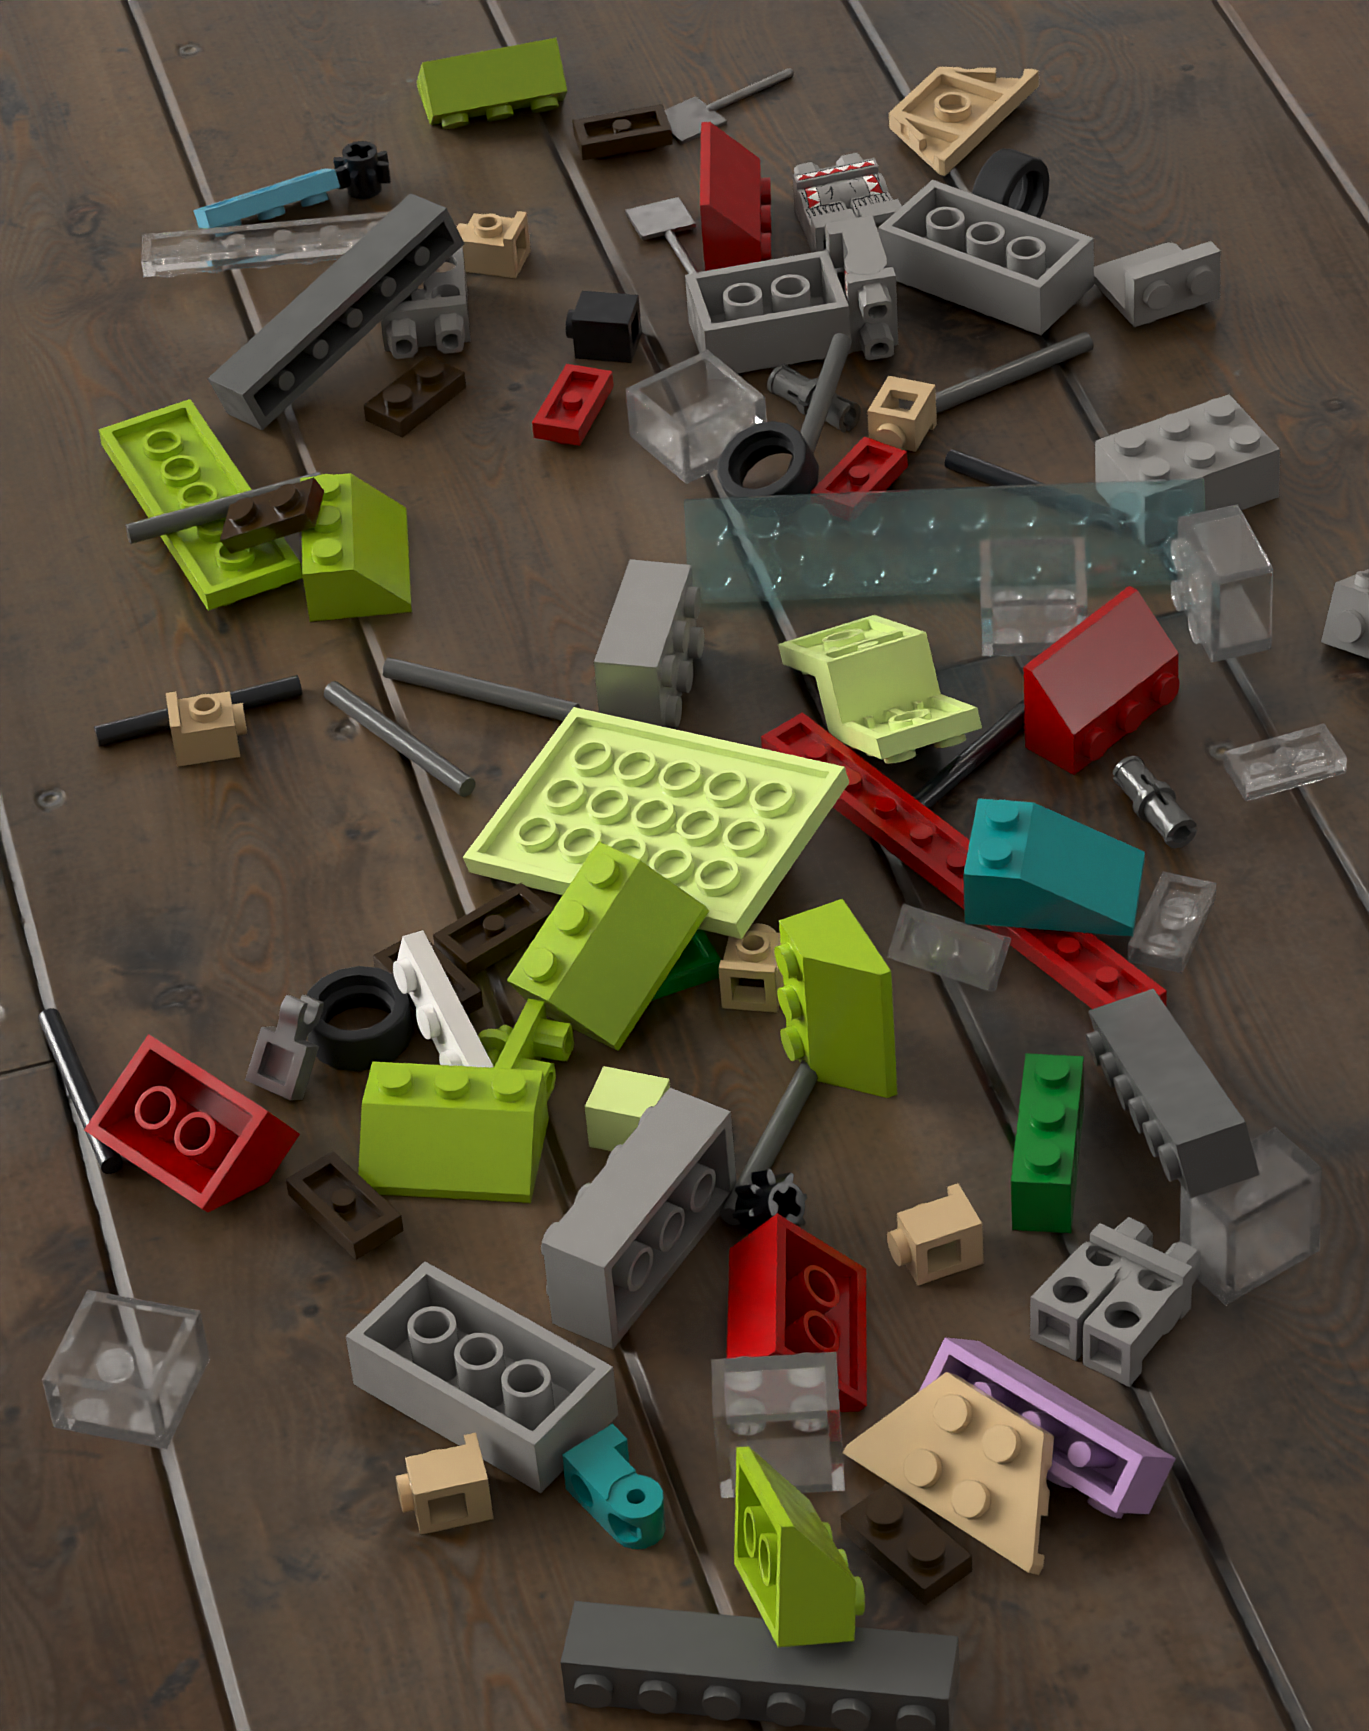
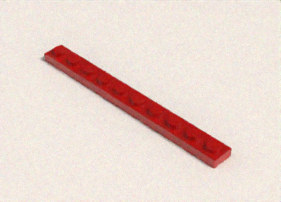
[761,712,1167,1009]

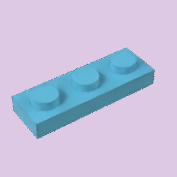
[194,169,340,235]

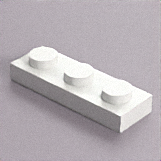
[393,930,494,1068]

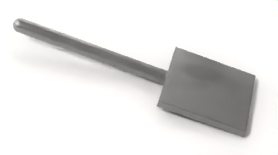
[665,68,793,144]
[625,197,698,274]

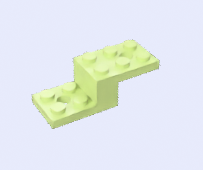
[778,615,982,764]

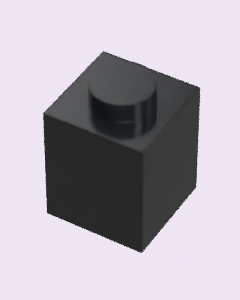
[566,291,642,363]

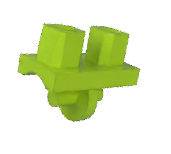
[478,998,574,1101]

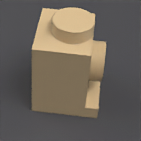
[457,211,531,278]
[867,376,937,452]
[166,691,247,767]
[718,923,784,1013]
[887,1183,984,1286]
[395,1433,494,1535]

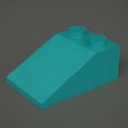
[963,798,1145,936]

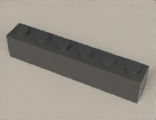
[207,193,465,430]
[1085,989,1260,1198]
[560,1601,960,1731]

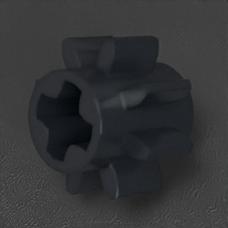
[333,141,391,199]
[733,1169,808,1236]

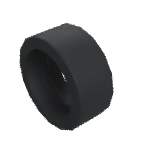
[972,148,1050,218]
[717,421,819,521]
[307,966,414,1072]

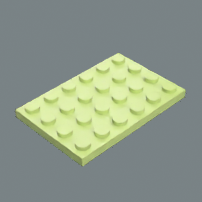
[463,707,850,939]

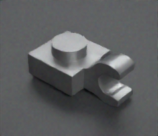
[245,995,324,1100]

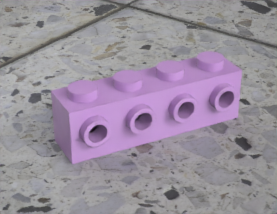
[919,1338,1176,1519]

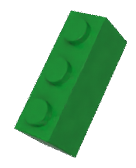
[1011,1053,1084,1233]

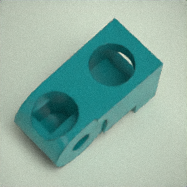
[562,1424,666,1549]

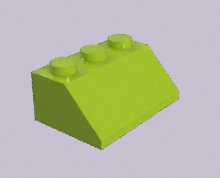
[417,38,567,129]
[300,473,412,622]
[507,841,709,1051]
[774,898,897,1098]
[358,1062,549,1203]
[734,1446,865,1647]

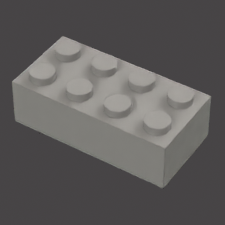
[878,179,1094,335]
[541,1088,736,1349]
[346,1262,618,1493]

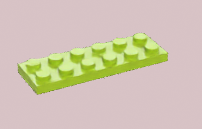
[99,399,303,611]

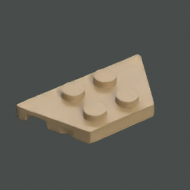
[889,67,1039,176]
[843,1372,1054,1575]

